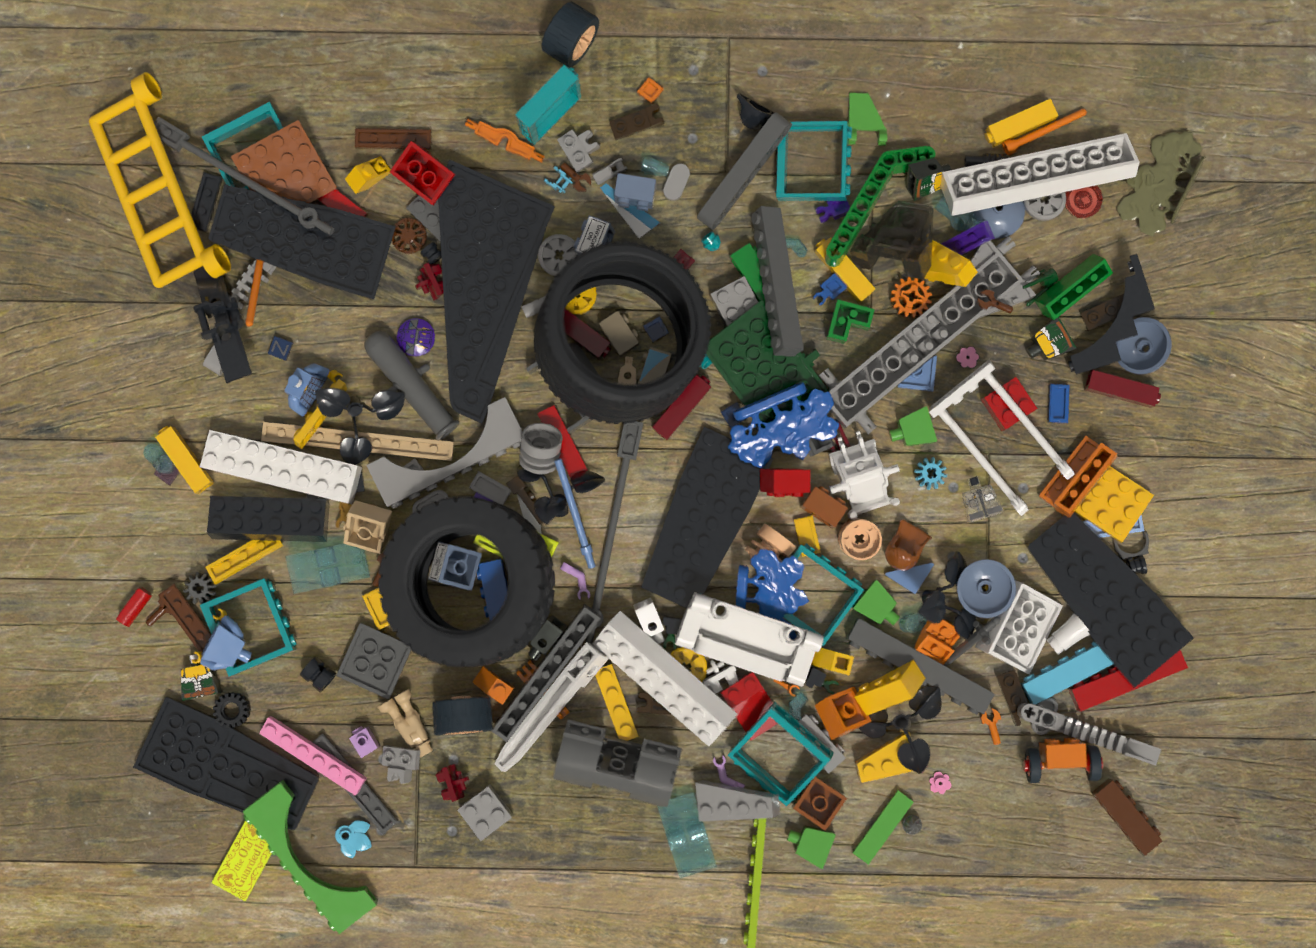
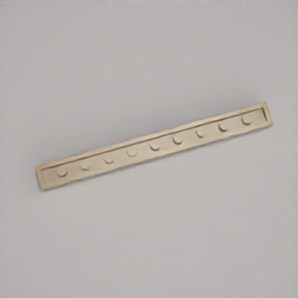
[261,422,454,461]

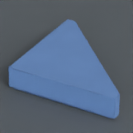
[897,356,937,392]
[885,563,934,594]

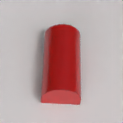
[116,587,153,627]

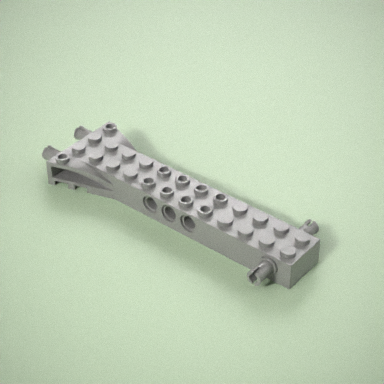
[819,236,1040,434]

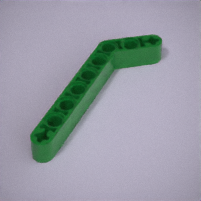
[825,146,935,267]

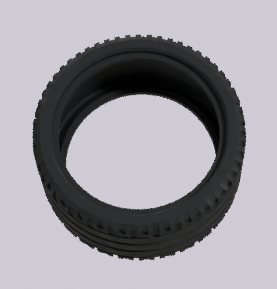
[534,241,711,424]

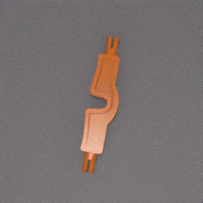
[465,119,545,163]

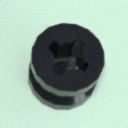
[420,242,441,265]
[1126,555,1147,574]

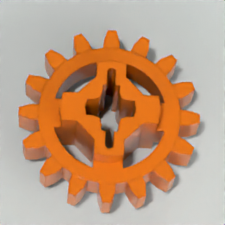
[890,276,932,319]

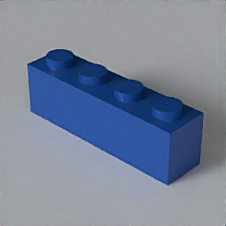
[477,559,508,620]

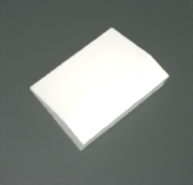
[975,581,1063,675]

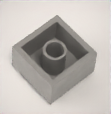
[710,276,758,327]
[458,784,513,841]

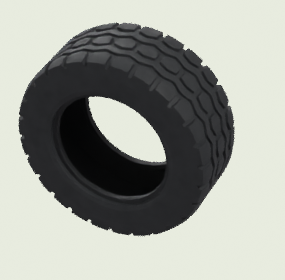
[378,496,555,667]

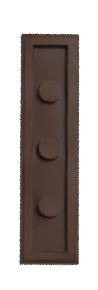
[355,128,432,150]
[158,583,212,652]

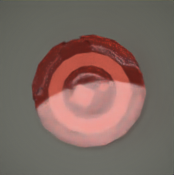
[1065,185,1103,219]

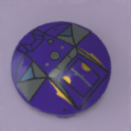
[397,318,435,356]

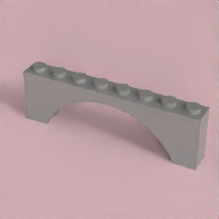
[366,397,523,509]

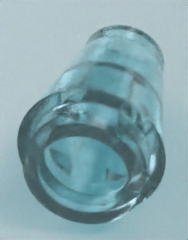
[640,156,669,177]

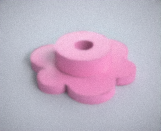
[956,347,979,368]
[929,772,951,794]

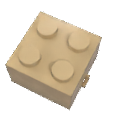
[343,500,392,554]

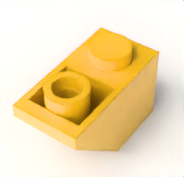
[345,156,391,194]
[811,648,854,675]

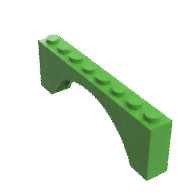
[243,780,378,934]

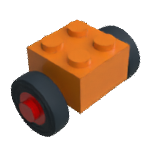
[1023,737,1103,783]

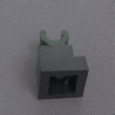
[663,616,683,649]
[804,667,839,694]

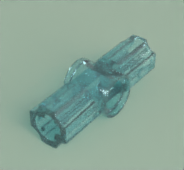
[935,196,981,231]

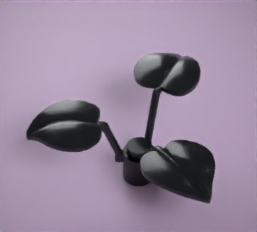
[315,388,405,465]
[517,465,605,525]
[917,551,976,639]
[859,686,942,774]

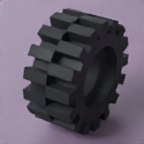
[213,692,251,728]

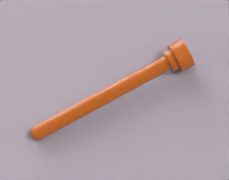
[1002,109,1087,156]
[245,259,264,327]

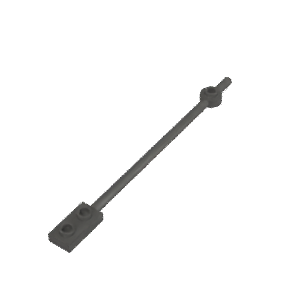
[154,117,334,235]
[585,421,644,644]

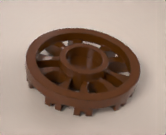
[392,218,427,254]

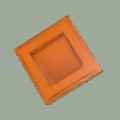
[637,77,664,104]

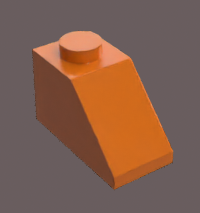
[473,666,515,705]

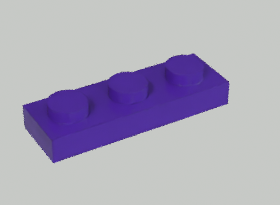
[941,221,995,255]

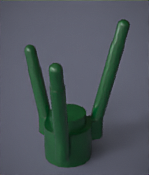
[1022,268,1058,307]

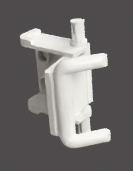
[829,431,900,520]

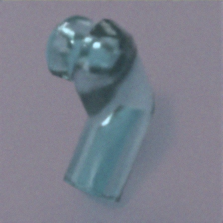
[786,238,807,258]

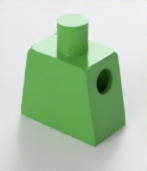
[889,406,937,446]
[852,580,900,625]
[787,826,836,869]

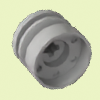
[519,423,563,474]

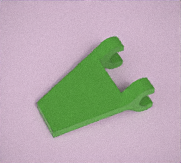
[848,93,887,146]

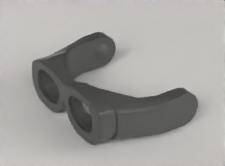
[1112,531,1149,560]

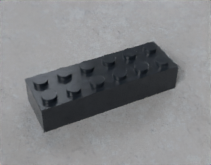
[207,496,330,542]

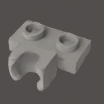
[557,129,601,172]
[382,745,420,784]

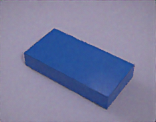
[1048,384,1070,423]

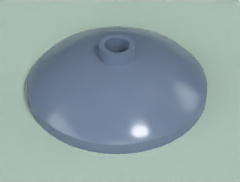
[968,201,1025,239]
[1116,317,1172,374]
[957,559,1016,618]

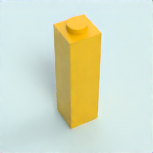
[985,99,1059,147]
[815,237,876,304]
[155,426,214,494]

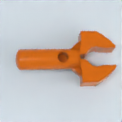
[980,708,1001,745]

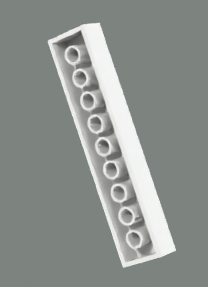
[941,133,1140,216]

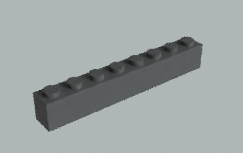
[751,206,804,357]
[492,604,600,742]
[846,618,995,715]

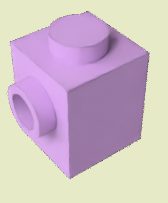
[349,726,380,758]

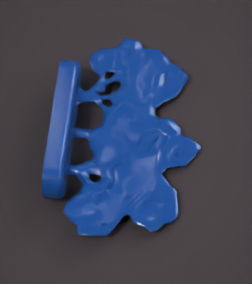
[728,382,839,468]
[736,549,810,642]

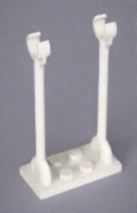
[929,360,1075,516]

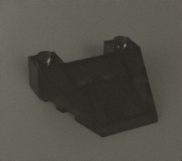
[850,201,934,280]

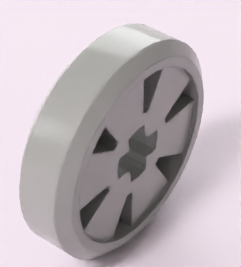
[1023,192,1066,221]
[538,234,577,276]

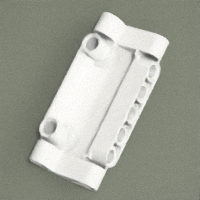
[674,593,824,687]

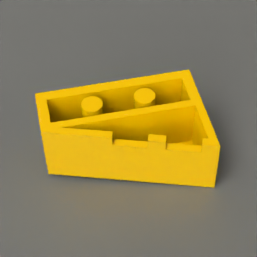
[905,238,978,287]
[855,659,926,716]
[855,731,912,783]

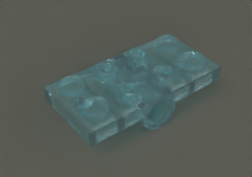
[285,544,370,594]
[657,792,717,879]

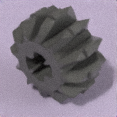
[183,572,217,604]

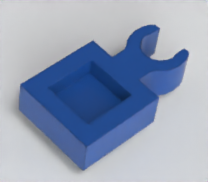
[813,273,847,306]

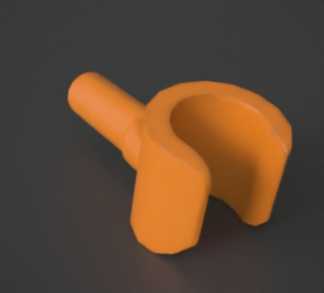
[774,679,800,696]

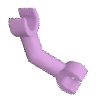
[560,562,590,599]
[713,755,745,788]

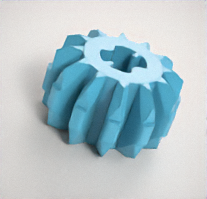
[914,457,947,490]

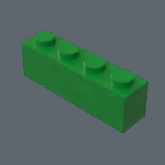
[730,243,766,305]
[1034,254,1113,320]

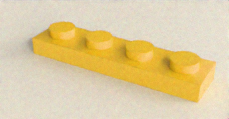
[293,379,347,449]
[205,540,283,585]
[595,664,639,741]

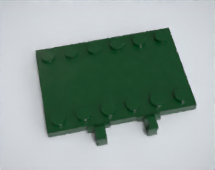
[706,300,829,428]

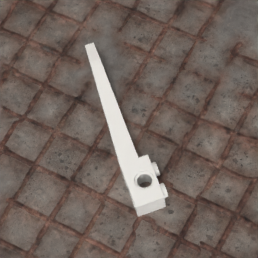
[494,642,609,772]

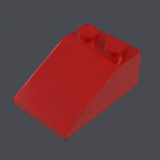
[390,141,455,206]
[720,672,778,741]

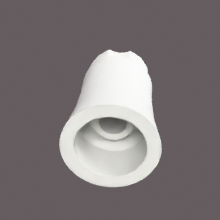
[1047,613,1089,654]

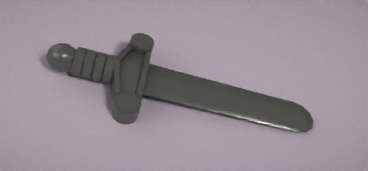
[944,617,1000,666]

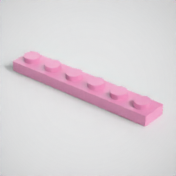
[259,716,367,795]

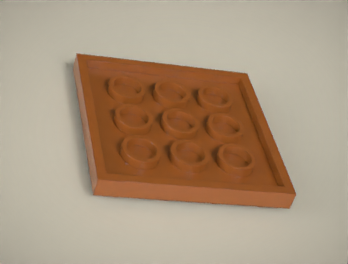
[231,120,337,203]

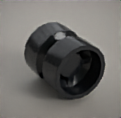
[300,656,337,692]

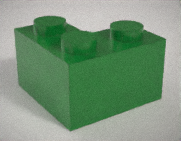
[826,300,875,344]

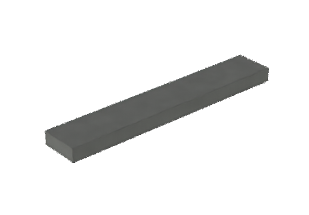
[312,733,398,834]

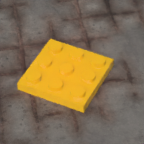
[1075,466,1154,543]

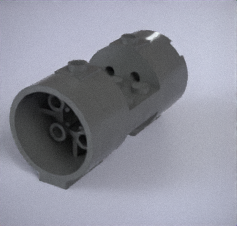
[553,720,682,807]

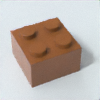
[800,486,848,528]
[792,776,847,831]

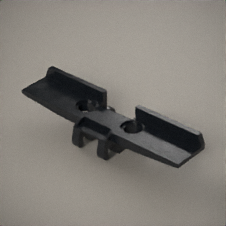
[193,267,252,384]

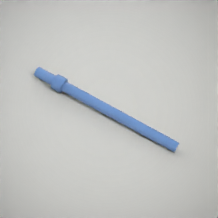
[554,458,595,569]

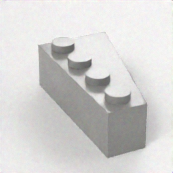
[695,780,780,822]

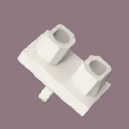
[703,660,738,694]

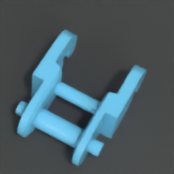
[544,166,573,193]

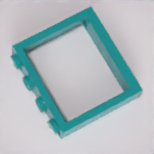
[515,65,581,145]
[202,102,284,190]
[776,121,852,201]
[784,544,864,646]
[200,578,297,677]
[728,702,834,807]

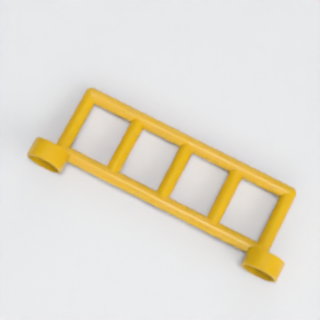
[89,72,231,288]

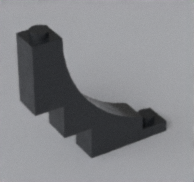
[1068,254,1155,375]

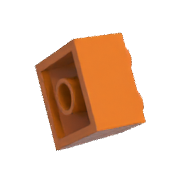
[814,687,871,740]

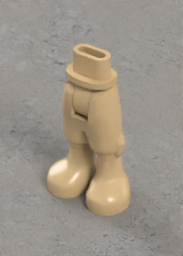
[377,689,433,758]

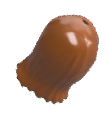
[885,519,932,571]

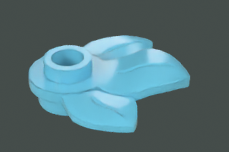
[335,820,372,858]

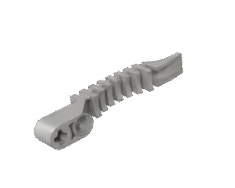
[203,260,276,376]
[1017,703,1161,766]

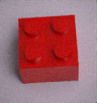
[981,377,1038,431]
[760,468,810,497]

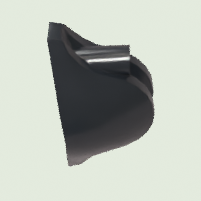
[737,92,775,130]

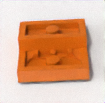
[915,618,960,665]

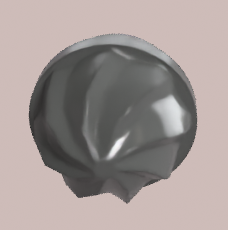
[902,815,922,835]

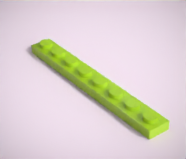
[743,791,768,948]

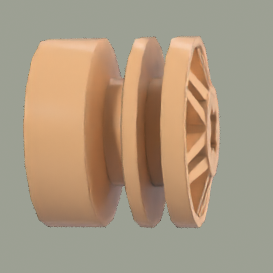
[838,518,882,560]
[745,523,796,562]

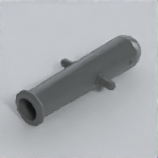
[364,331,459,441]

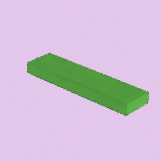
[852,790,914,865]

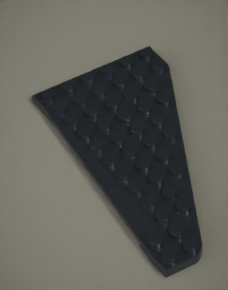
[438,160,555,424]

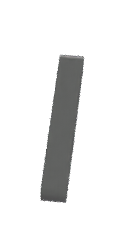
[697,112,792,230]

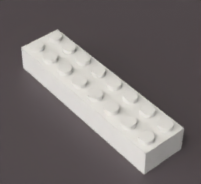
[200,430,362,505]
[593,611,737,746]

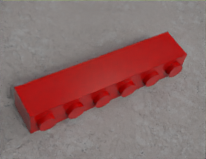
[1068,650,1188,711]

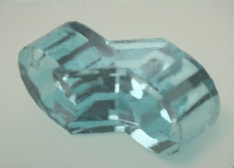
[143,444,175,474]
[899,613,928,633]
[789,692,809,722]

